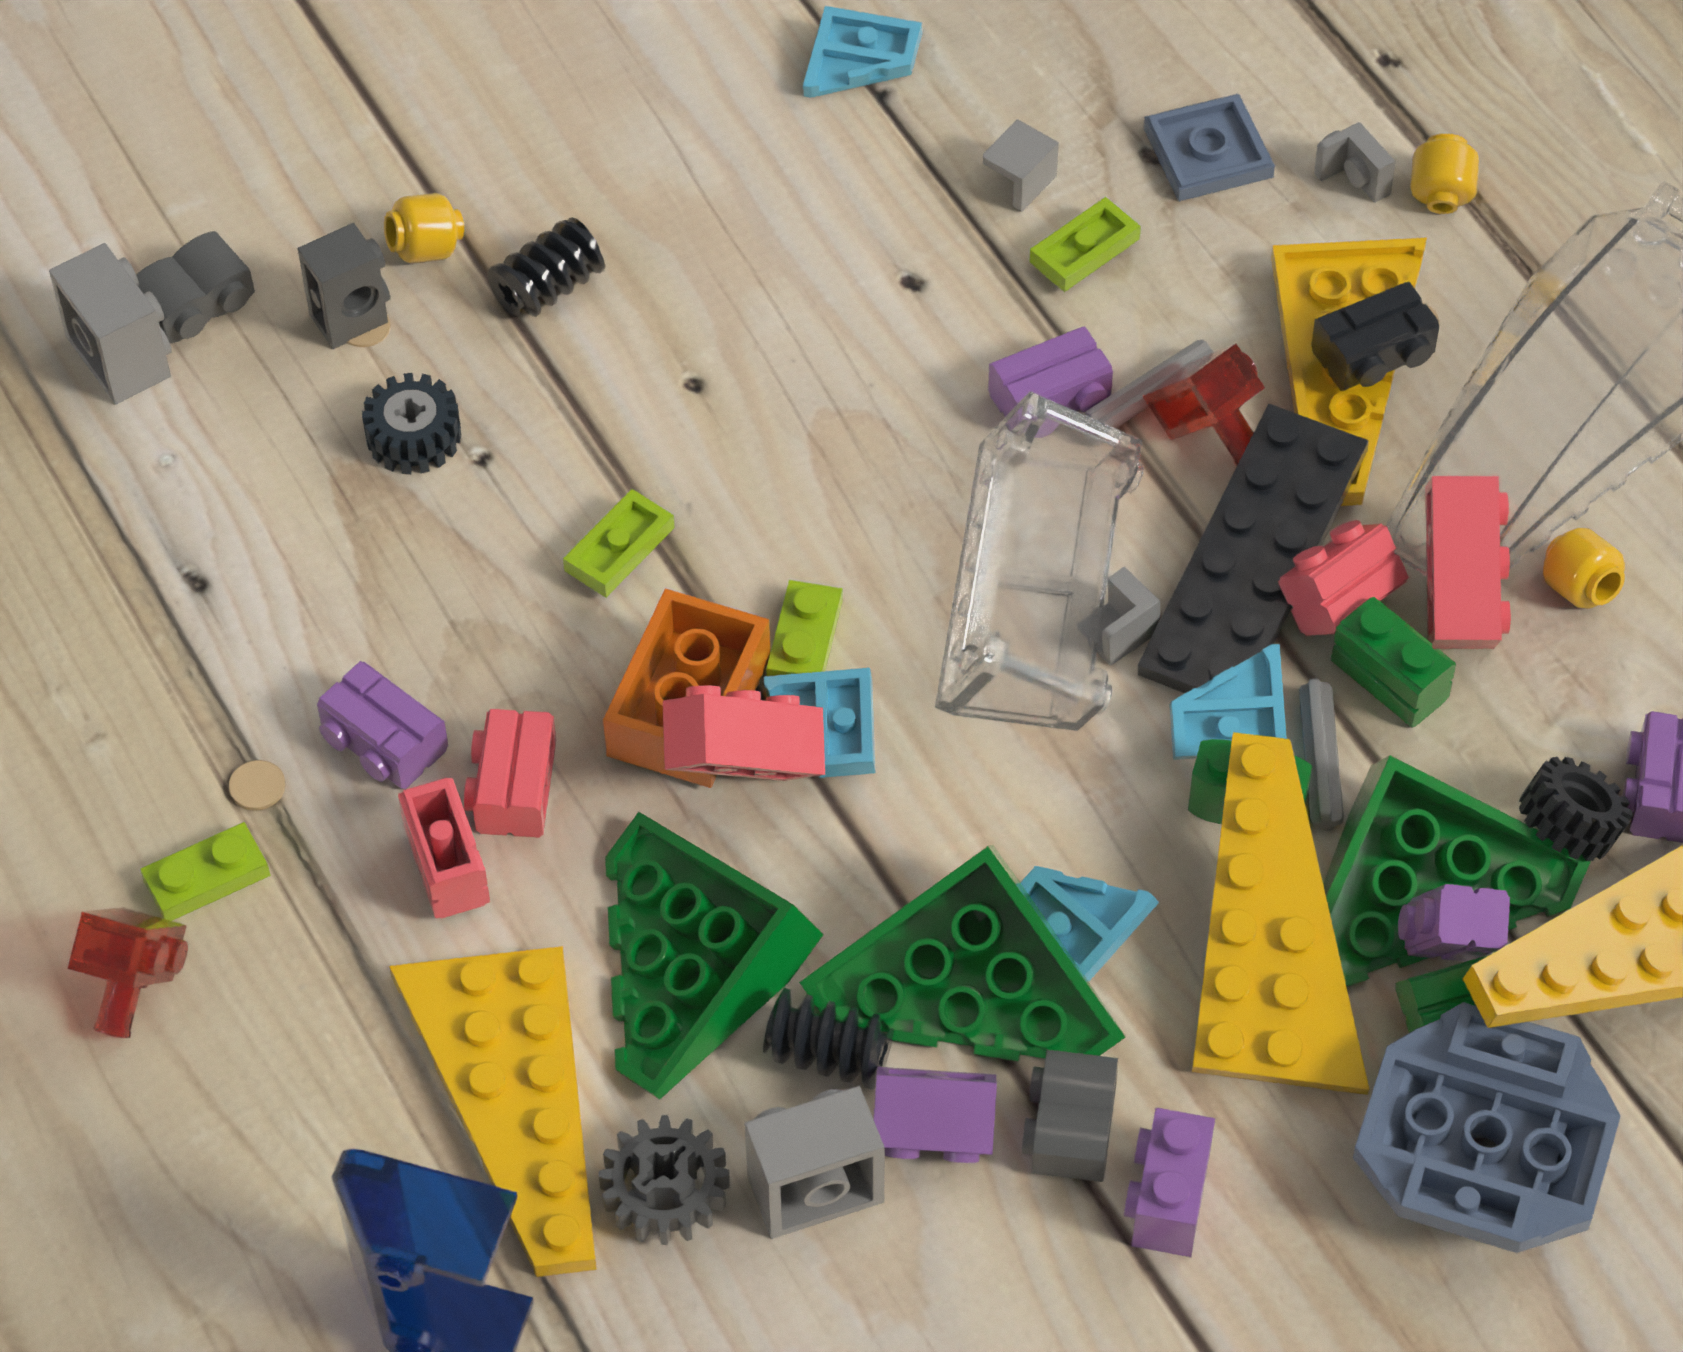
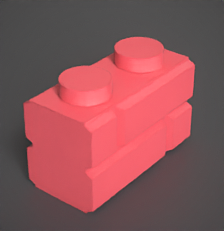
[1278,520,1409,636]
[464,709,557,838]
[398,778,490,919]

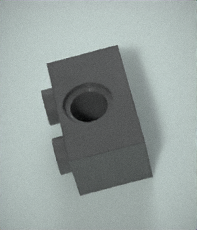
[297,223,391,349]

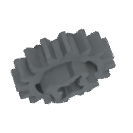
[599,1115,730,1245]

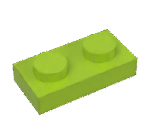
[1029,196,1141,292]
[563,489,675,598]
[766,580,843,676]
[140,822,271,923]

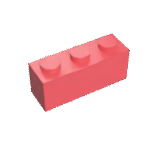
[1425,476,1511,649]
[663,686,825,781]

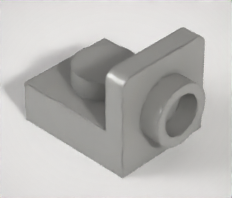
[1314,122,1395,203]

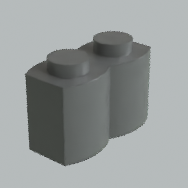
[136,231,255,344]
[1022,1050,1118,1182]

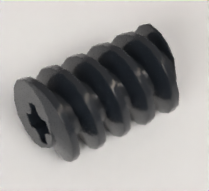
[487,217,606,317]
[763,988,894,1090]

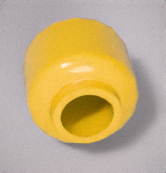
[1410,134,1479,214]
[384,193,464,264]
[1543,528,1625,609]

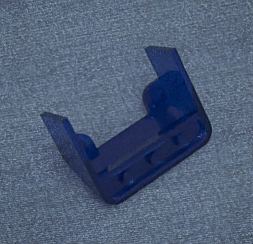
[331,1149,534,1352]

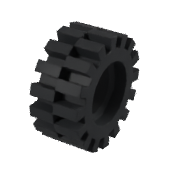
[1519,756,1632,861]

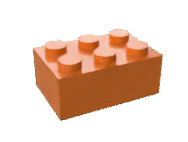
[603,588,770,788]

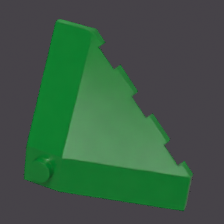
[1323,755,1591,987]
[605,812,824,1100]
[799,845,1126,1062]

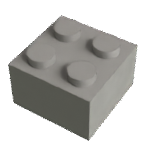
[49,243,172,405]
[745,1086,885,1239]

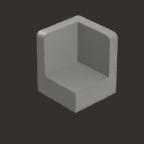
[983,119,1059,211]
[1077,566,1160,666]

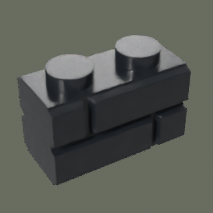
[1311,281,1440,391]

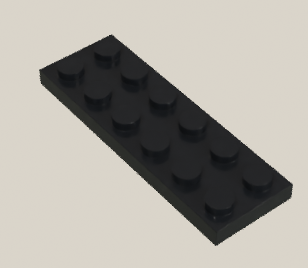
[1138,403,1369,693]

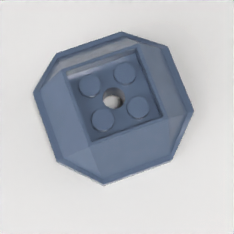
[1353,1002,1621,1253]

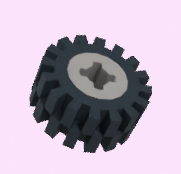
[362,373,462,475]

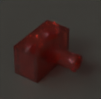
[1143,343,1265,466]
[67,907,188,1038]

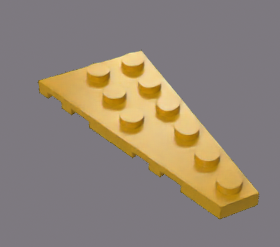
[1271,237,1427,506]
[1192,732,1370,1095]
[1463,845,1683,1028]
[389,946,597,1277]

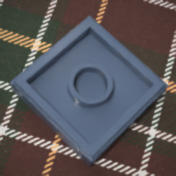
[1143,93,1275,202]

